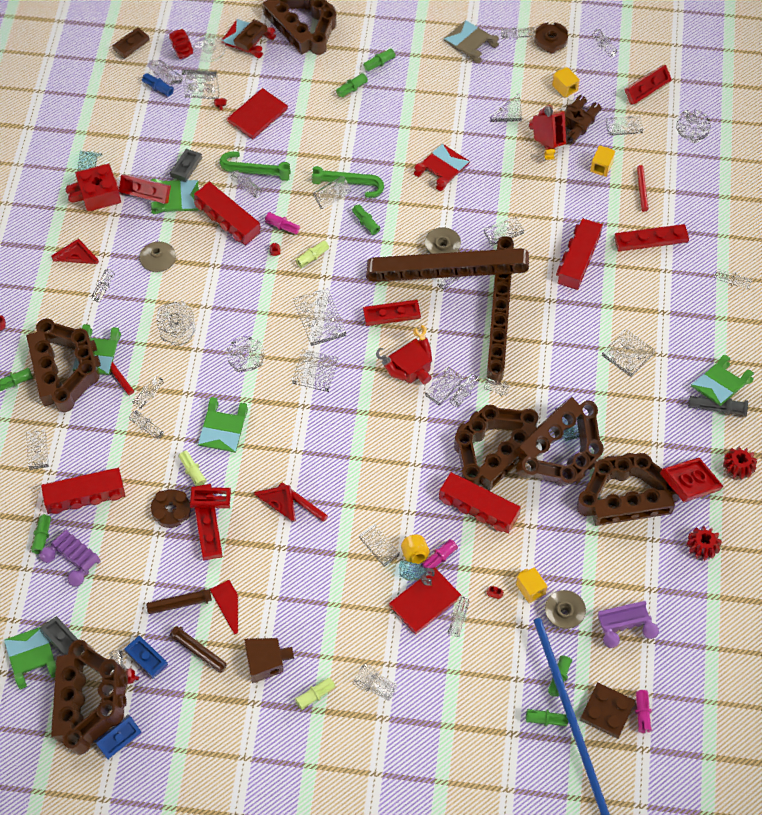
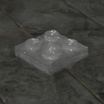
[182,69,220,99]
[602,329,655,377]
[292,349,339,392]

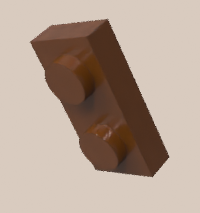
[233,19,268,51]
[113,27,150,59]

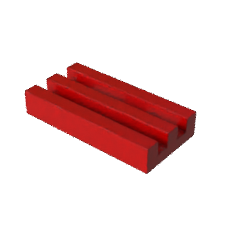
[190,487,231,509]

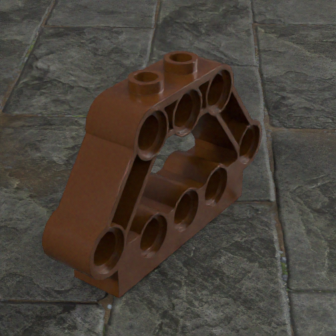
[262,0,337,55]
[26,318,101,412]
[513,397,604,487]
[454,405,539,491]
[577,453,680,526]
[51,639,128,755]

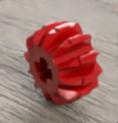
[169,29,193,59]
[723,446,757,480]
[687,526,722,561]

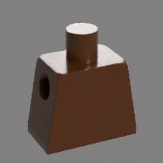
[244,638,294,683]

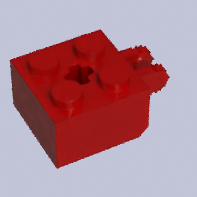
[65,163,121,211]

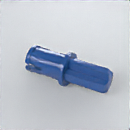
[142,73,174,97]

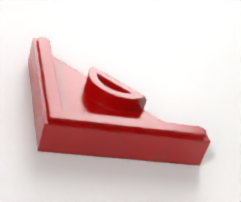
[51,238,99,264]
[254,485,296,522]

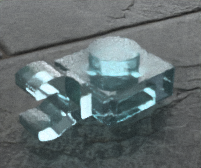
[399,560,435,585]

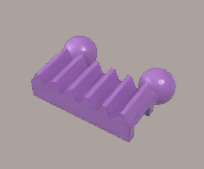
[39,529,101,587]
[598,601,659,648]

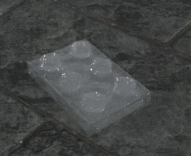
[293,288,346,346]

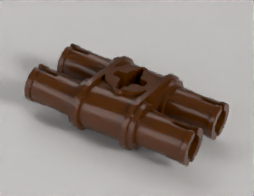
[565,95,602,144]

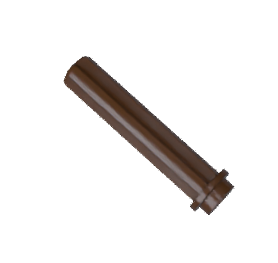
[146,588,212,614]
[169,626,227,673]

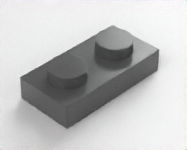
[170,149,202,182]
[40,616,78,655]

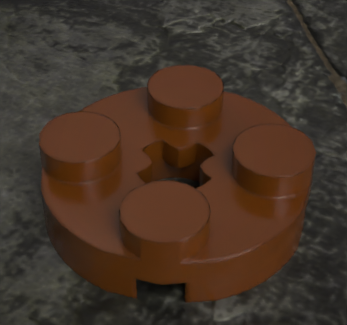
[534,22,568,54]
[151,489,191,528]

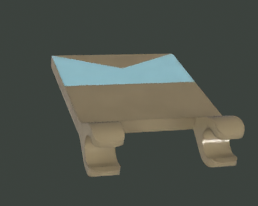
[444,20,499,63]

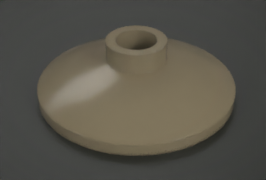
[425,227,461,254]
[140,241,176,272]
[545,590,586,629]

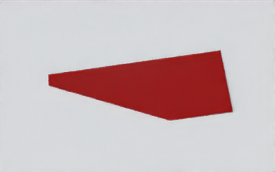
[210,580,238,635]

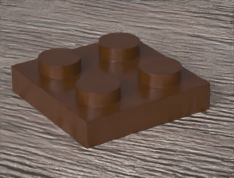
[580,682,636,739]

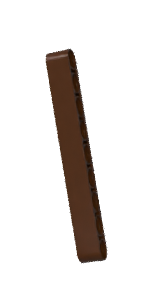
[487,236,514,384]
[366,248,529,282]

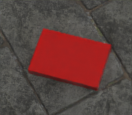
[227,88,288,139]
[660,458,724,503]
[389,567,462,635]

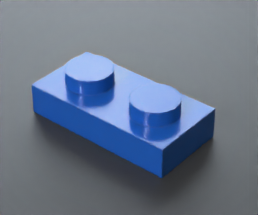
[124,635,168,679]
[94,715,142,759]

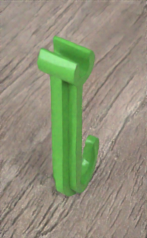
[220,151,291,181]
[312,166,384,198]

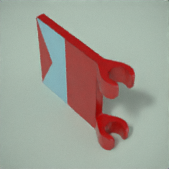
[221,19,276,58]
[414,144,470,191]

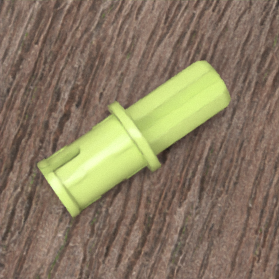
[295,241,329,268]
[178,451,207,486]
[295,678,335,710]

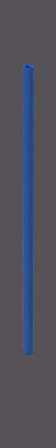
[533,617,610,815]

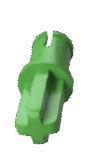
[363,48,396,71]
[336,73,368,98]
[352,204,381,235]
[0,367,33,391]
[31,514,51,554]
[548,655,573,697]
[526,709,568,727]

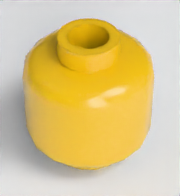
[401,534,430,564]

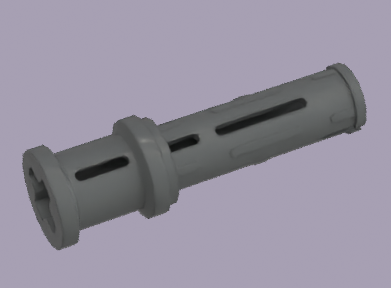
[688,396,748,417]

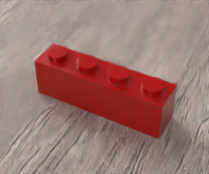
[194,181,261,246]
[556,218,603,290]
[41,467,126,514]
[439,472,521,534]

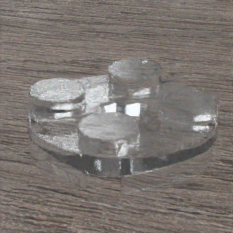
[675,110,711,143]
[226,336,265,372]

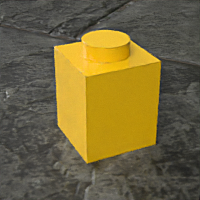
[552,67,580,98]
[590,145,616,177]
[516,567,548,603]

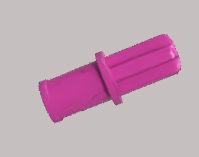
[265,212,300,235]
[422,539,458,572]
[635,690,652,733]

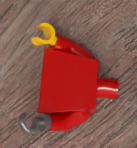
[529,105,566,160]
[376,325,433,385]

